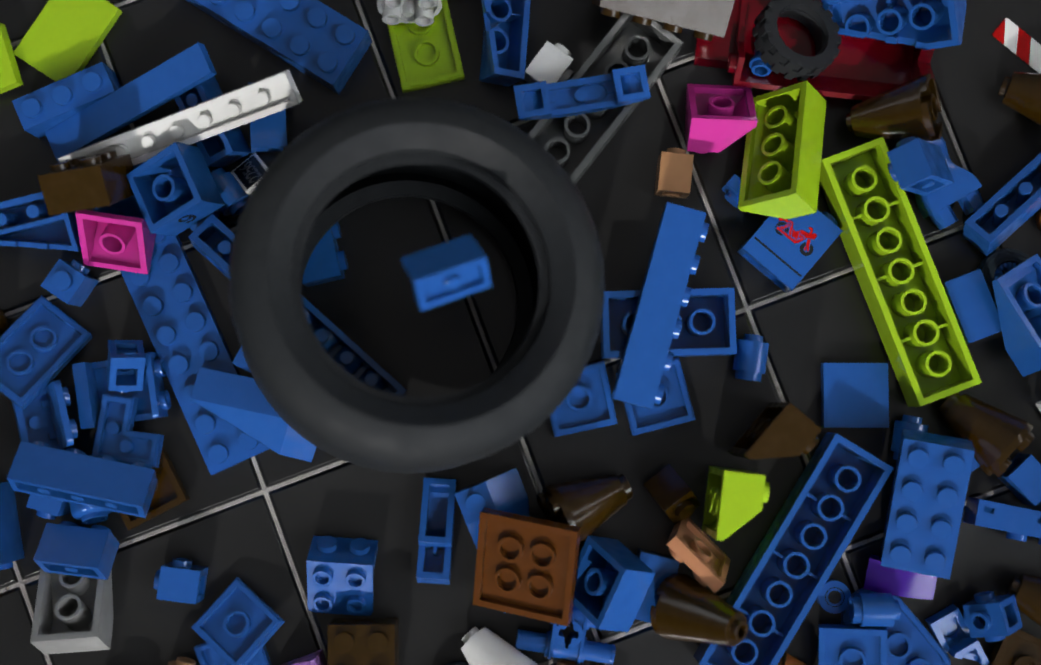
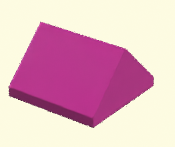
[75,210,156,275]

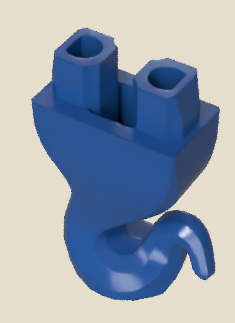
[915,137,984,230]

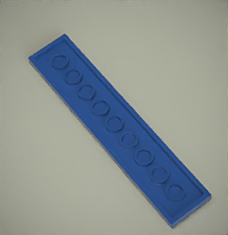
[92,162,270,475]

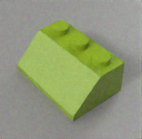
[701,465,770,541]

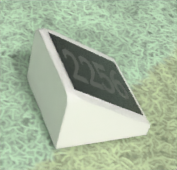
[231,153,268,196]

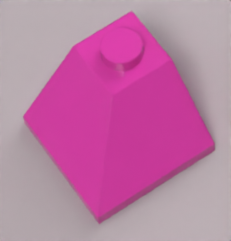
[685,84,758,154]

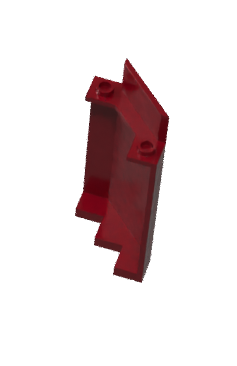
[694,0,935,101]

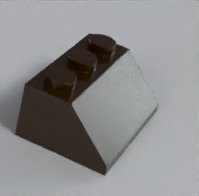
[728,402,822,460]

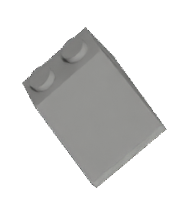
[30,568,114,655]

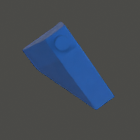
[821,0,967,50]

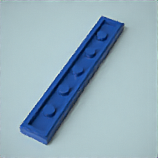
[45,42,217,162]

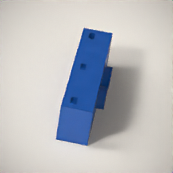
[963,497,1041,545]

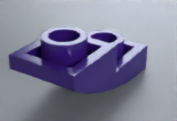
[864,554,938,600]

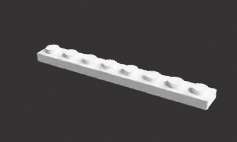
[58,69,303,166]

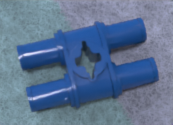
[515,604,618,665]

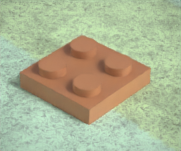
[666,517,731,593]

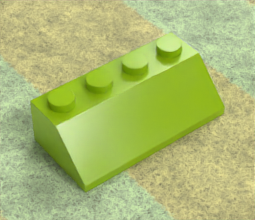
[738,80,827,219]

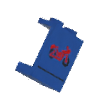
[737,209,843,293]

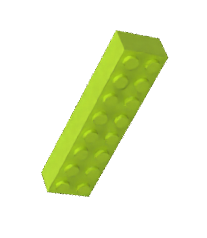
[819,137,982,407]

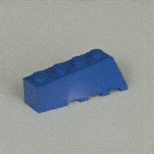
[479,0,531,87]

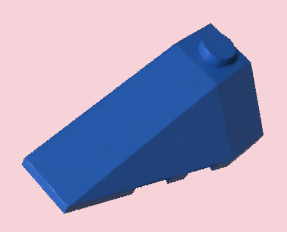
[190,367,316,462]
[454,467,529,613]

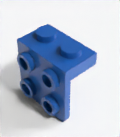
[11,380,78,450]
[306,536,378,616]

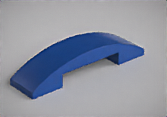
[513,64,651,120]

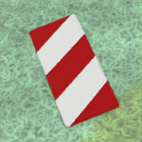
[992,18,1041,74]

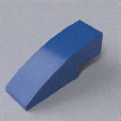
[416,478,456,585]

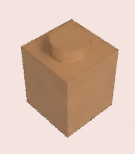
[654,148,694,199]

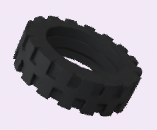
[752,0,841,81]

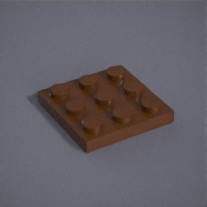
[473,507,581,627]

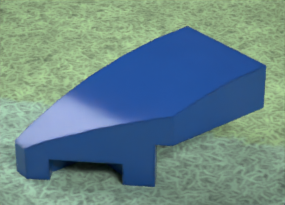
[925,604,990,665]

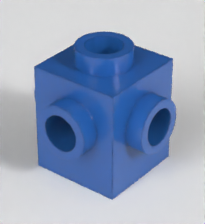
[962,591,1023,642]

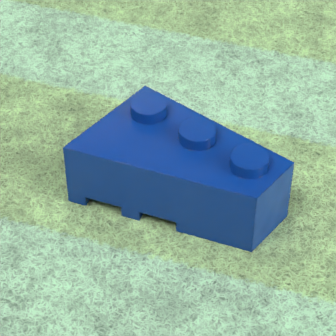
[0,192,81,252]

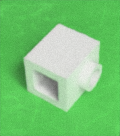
[524,40,574,84]

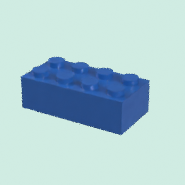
[600,288,737,359]
[880,429,975,580]

